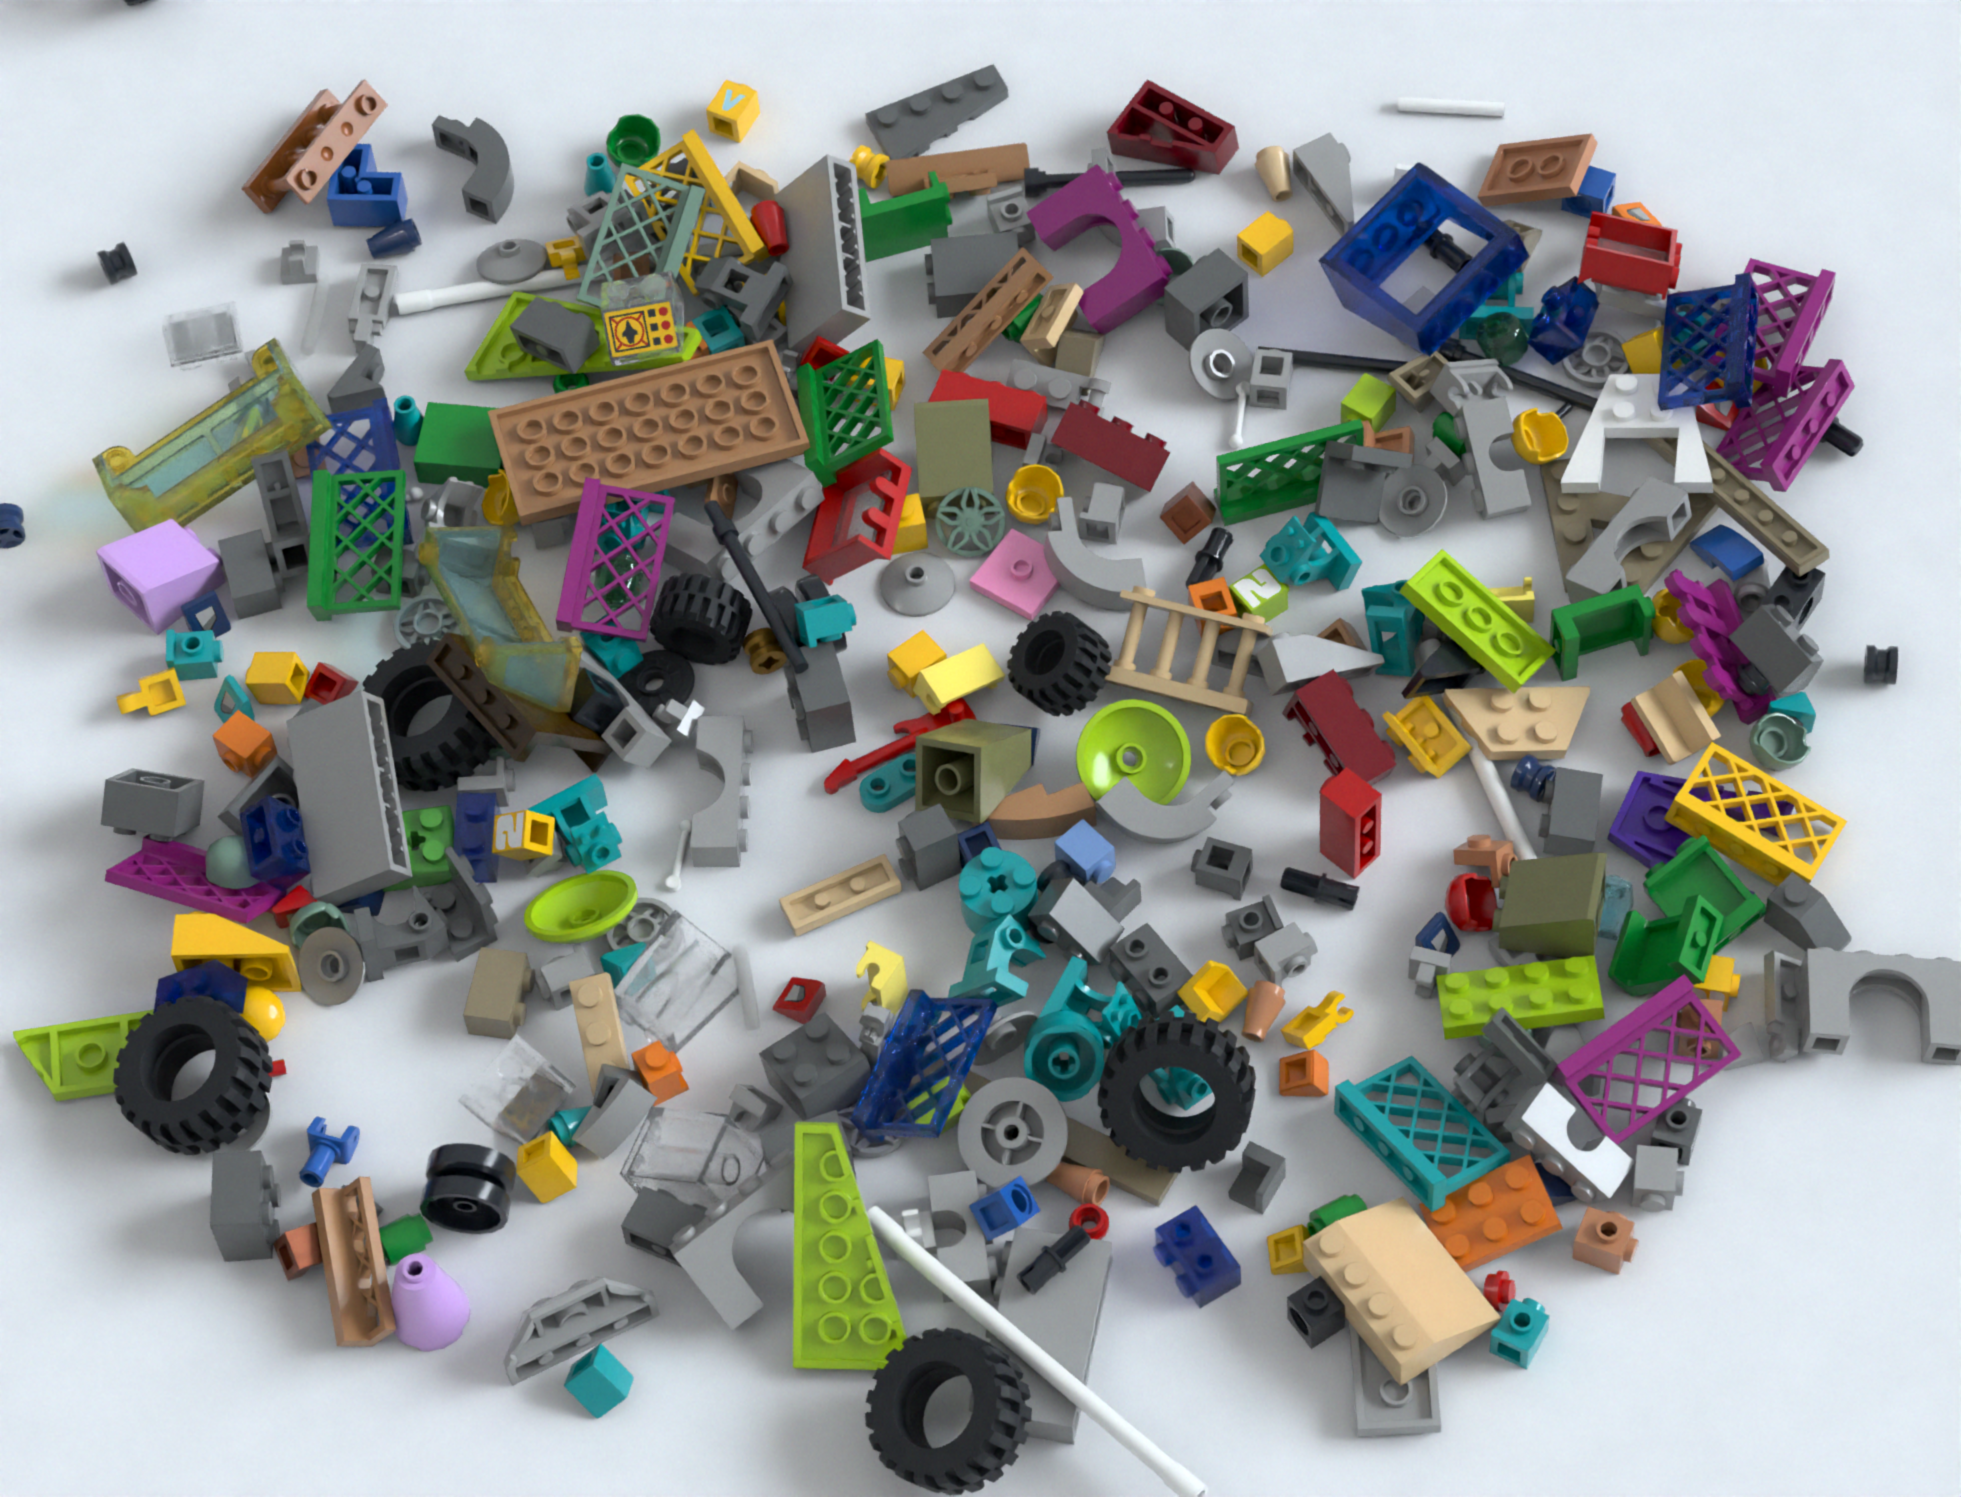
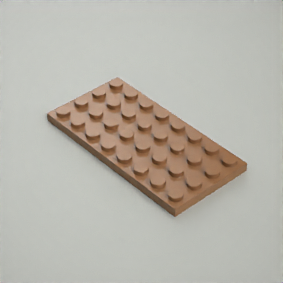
[488,339,810,526]

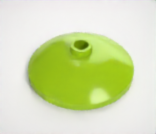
[1076,699,1191,805]
[524,870,638,944]

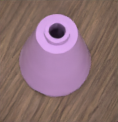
[391,1253,471,1352]

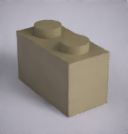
[463,947,535,1040]

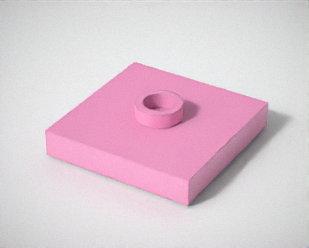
[970,528,1061,621]

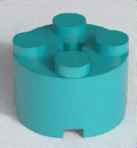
[958,847,1038,934]
[1024,1011,1104,1102]

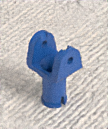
[299,1116,360,1188]

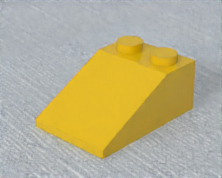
[171,911,302,994]

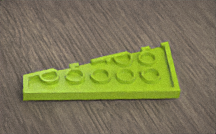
[464,291,702,381]
[793,1122,907,1370]

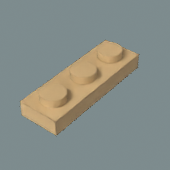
[779,854,902,937]
[569,972,630,1097]

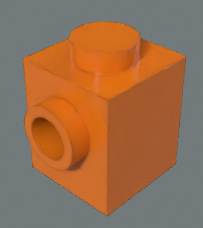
[212,710,278,778]

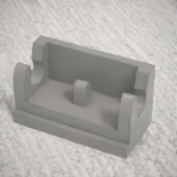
[1429,359,1513,417]

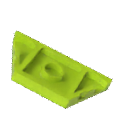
[13,1009,158,1101]

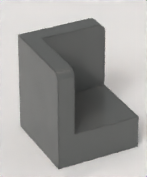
[1084,877,1141,923]
[1228,1141,1286,1215]

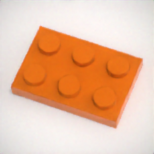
[1418,1154,1563,1273]

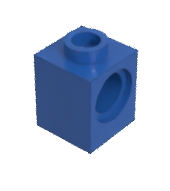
[1561,165,1616,219]
[969,1175,1041,1242]

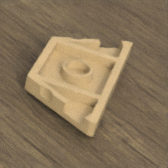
[1442,686,1590,760]

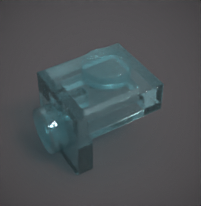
[1598,875,1634,941]

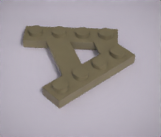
[1540,458,1719,595]

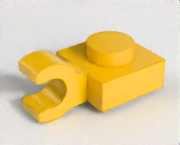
[545,236,587,281]
[116,667,187,716]
[1280,990,1354,1050]

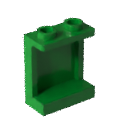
[858,171,953,262]
[1549,584,1656,682]
[1643,835,1767,955]
[1608,895,1724,997]

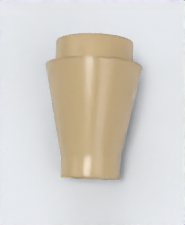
[1255,146,1293,202]

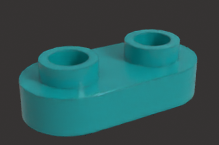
[859,754,916,813]

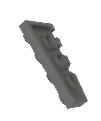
[865,64,1009,160]

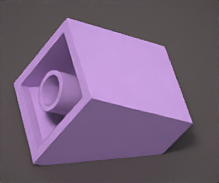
[96,519,226,635]

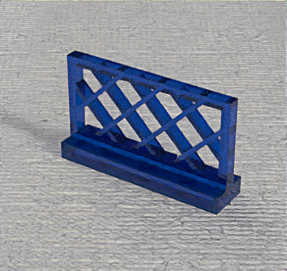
[1657,272,1759,411]
[302,397,414,551]
[850,989,998,1143]

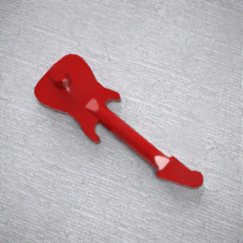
[824,697,977,794]

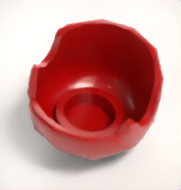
[1445,873,1498,933]

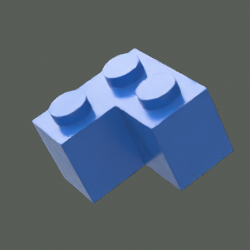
[326,144,408,227]

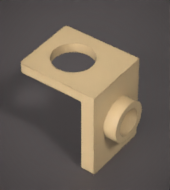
[724,161,779,201]

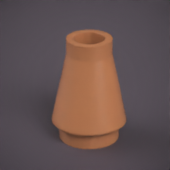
[1241,980,1286,1043]
[1047,1162,1110,1206]

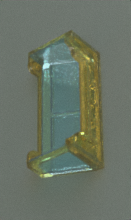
[92,337,333,533]
[418,525,583,712]

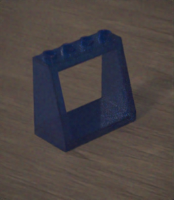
[1318,162,1530,357]

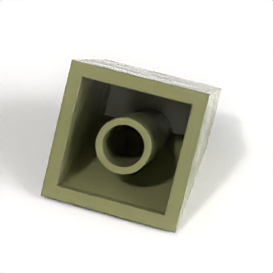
[914,398,995,519]
[915,719,1031,823]
[1492,852,1607,958]

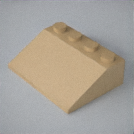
[1303,1197,1501,1386]

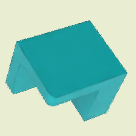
[564,1343,634,1418]

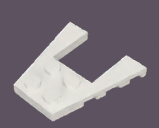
[1561,374,1713,493]

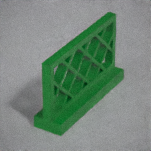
[796,339,894,488]
[1214,419,1364,526]
[306,469,406,622]

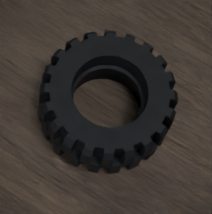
[362,640,498,792]
[113,996,273,1155]
[1097,1011,1256,1173]
[865,1328,1032,1495]

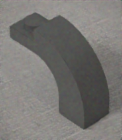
[432,115,514,224]
[250,447,310,579]

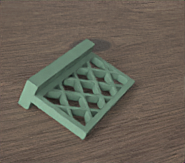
[576,163,706,312]

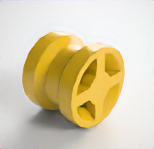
[849,145,890,189]

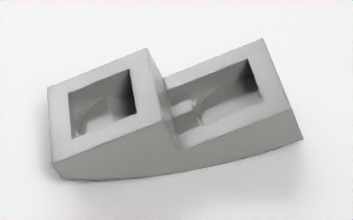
[572,1075,657,1159]

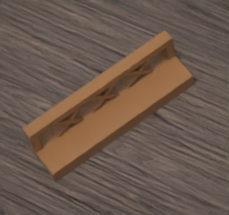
[922,247,1054,373]
[312,1176,396,1347]

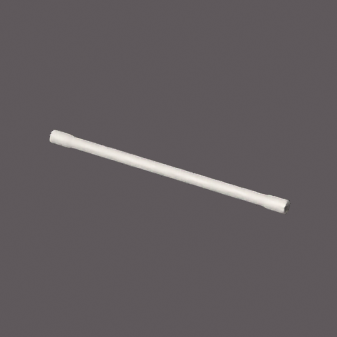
[396,242,767,315]
[1418,639,1567,959]
[867,1206,1208,1497]

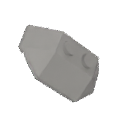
[503,1276,660,1386]

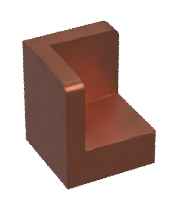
[1160,481,1217,544]
[273,1222,323,1281]

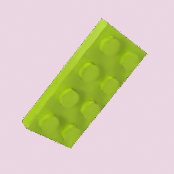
[1399,549,1556,694]
[1436,955,1605,1040]

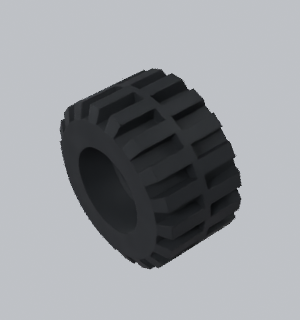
[649,573,753,665]
[1007,611,1112,717]

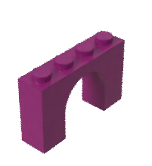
[1026,164,1173,334]

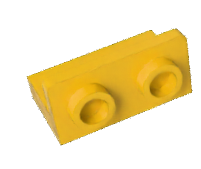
[1382,695,1473,779]

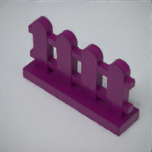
[1664,569,1777,725]

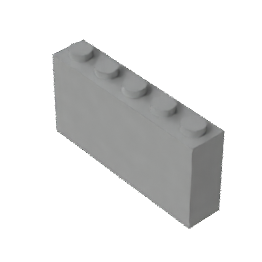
[775,154,871,353]
[286,690,413,906]
[969,1227,1113,1444]

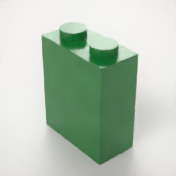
[413,402,504,489]

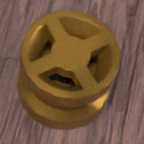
[742,628,787,675]

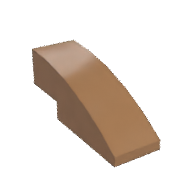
[971,782,1097,840]

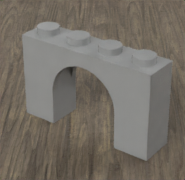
[654,458,825,583]
[1800,947,1961,1065]
[669,1149,795,1331]

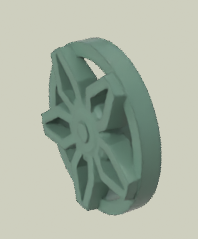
[935,486,1005,557]

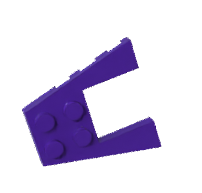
[1607,771,1794,895]

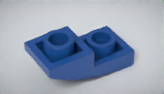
[1689,524,1764,582]

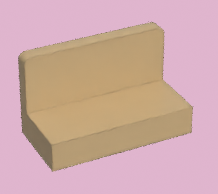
[1020,282,1084,367]
[1631,670,1721,765]

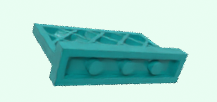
[1334,1055,1511,1212]

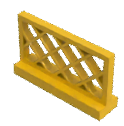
[624,128,771,297]
[1664,742,1847,887]

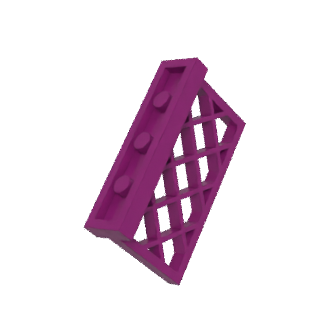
[1703,258,1836,398]
[1715,359,1855,492]
[556,477,675,643]
[105,834,289,924]
[1552,974,1742,1146]

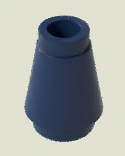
[366,218,422,259]

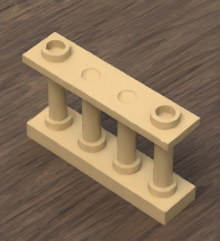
[1104,586,1273,718]

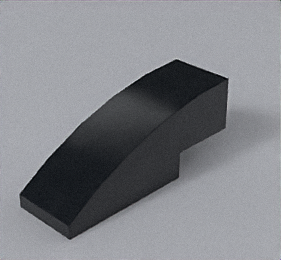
[1401,639,1486,699]

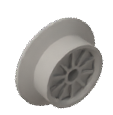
[957,1077,1068,1187]

